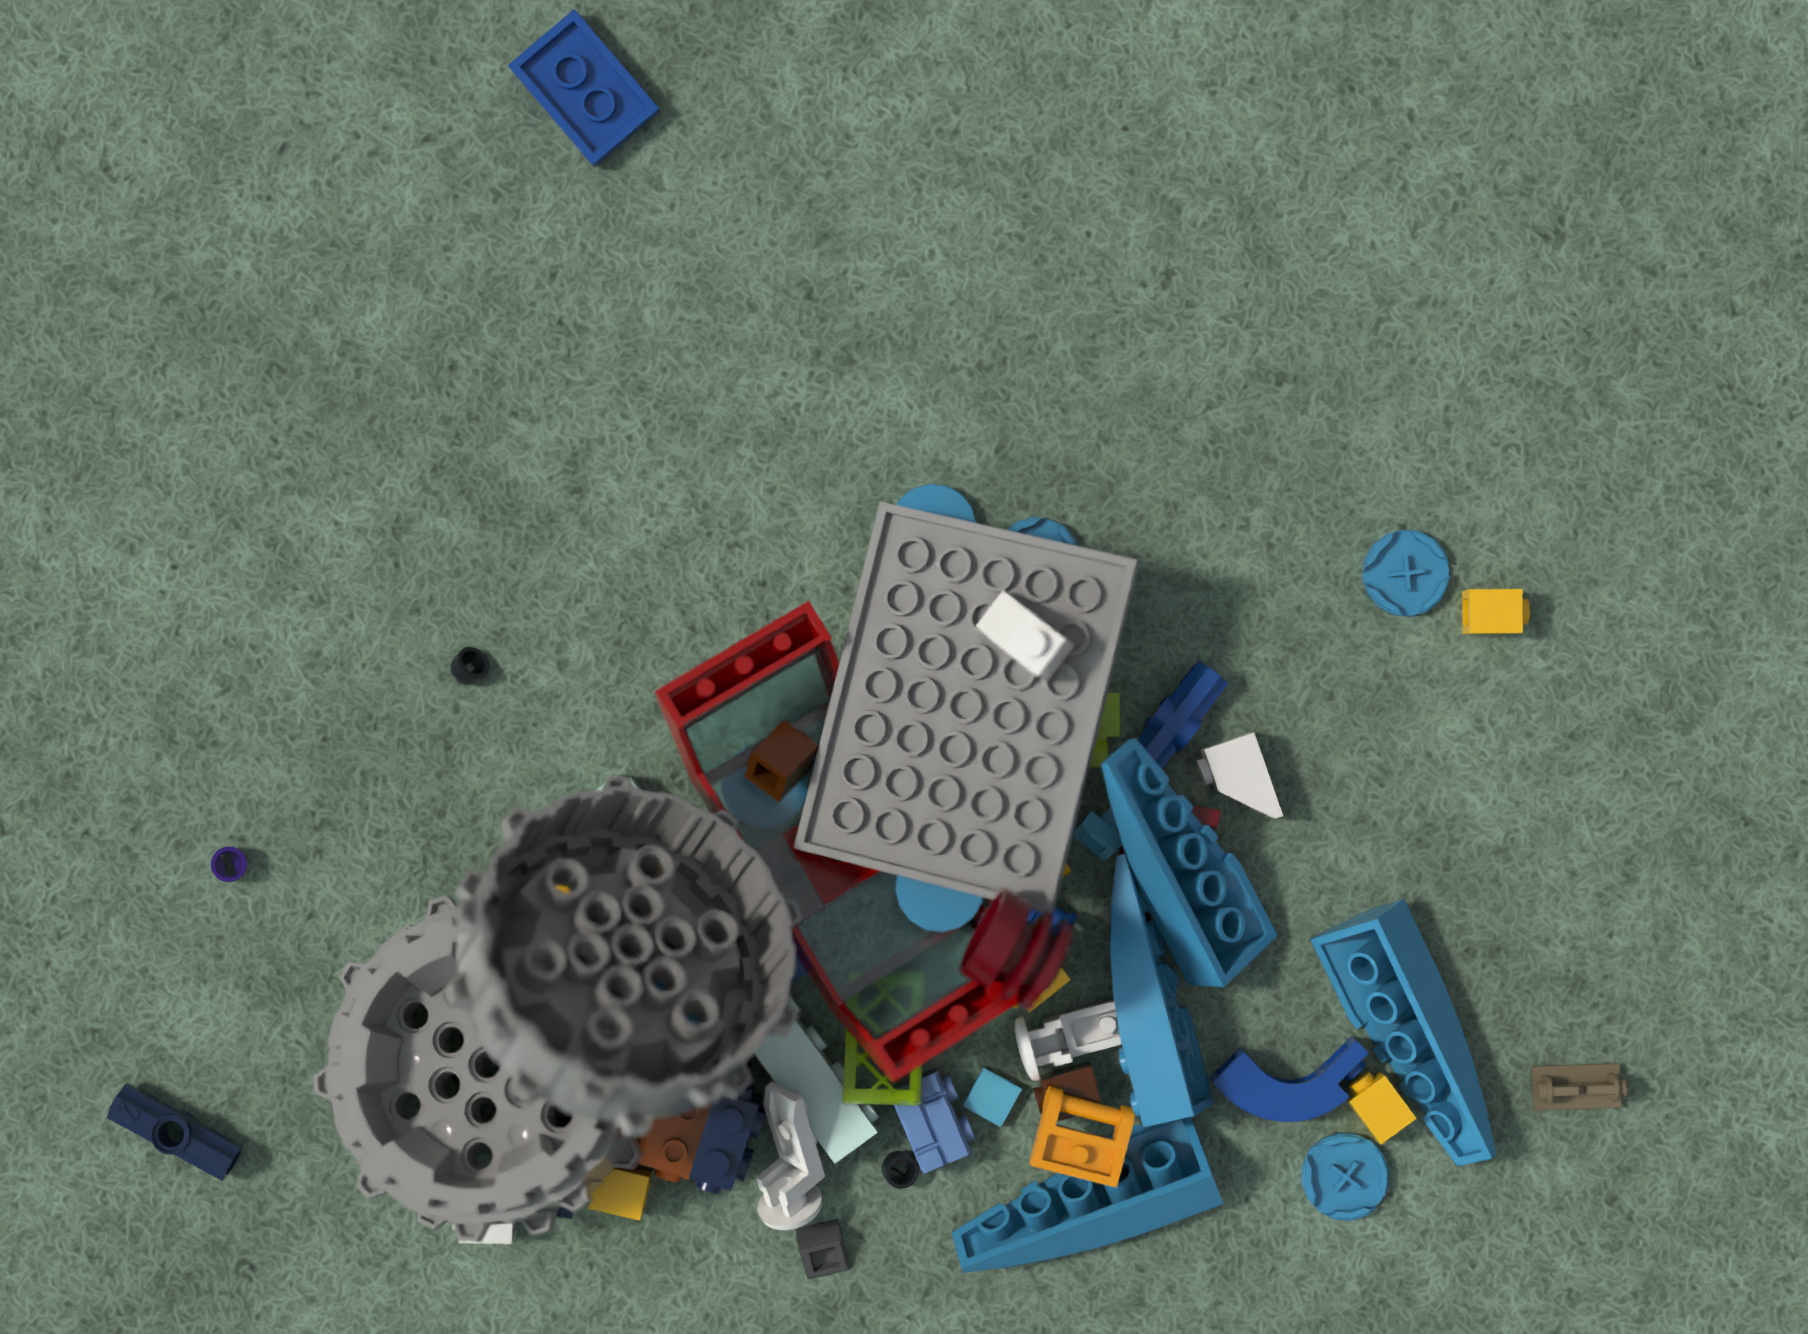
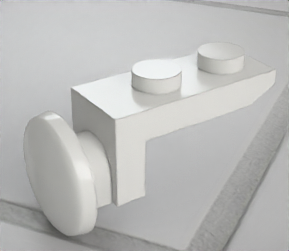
[1015,999,1121,1081]
[756,1082,825,1230]

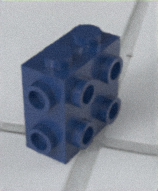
[688,1083,766,1194]

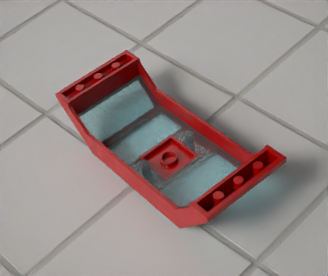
[654,601,1022,1082]

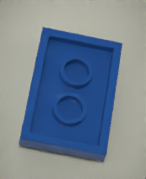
[508,9,661,168]

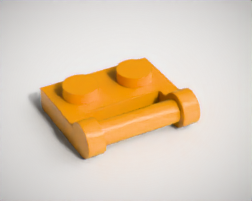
[1029,1086,1135,1188]

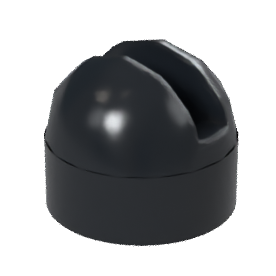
[450,647,489,686]
[881,1150,919,1189]

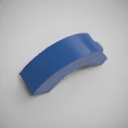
[1209,1037,1369,1122]

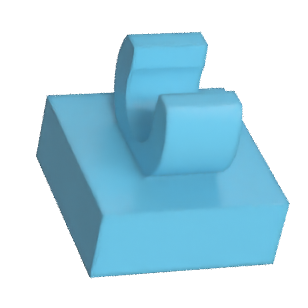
[1072,806,1122,861]

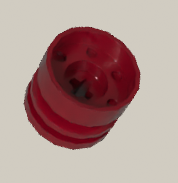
[958,888,1074,1010]

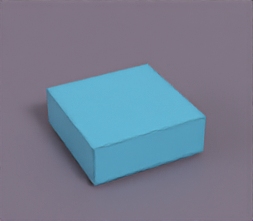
[962,1066,1022,1127]

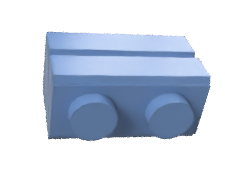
[892,1068,976,1174]

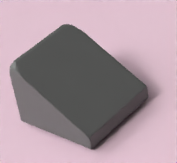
[796,1218,850,1279]

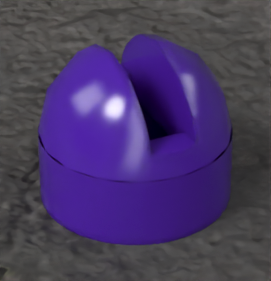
[211,847,247,882]

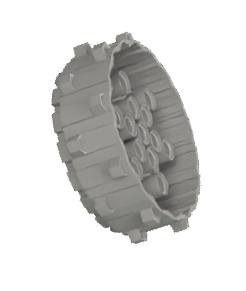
[445,776,802,1136]
[313,895,644,1242]

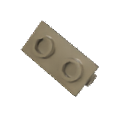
[1532,1063,1627,1111]

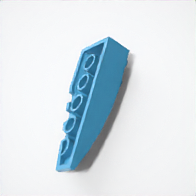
[1101,739,1278,987]
[1110,854,1215,1128]
[1310,899,1497,1166]
[951,1117,1223,1273]

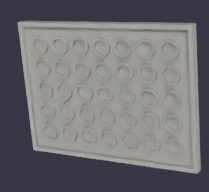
[794,502,1140,914]

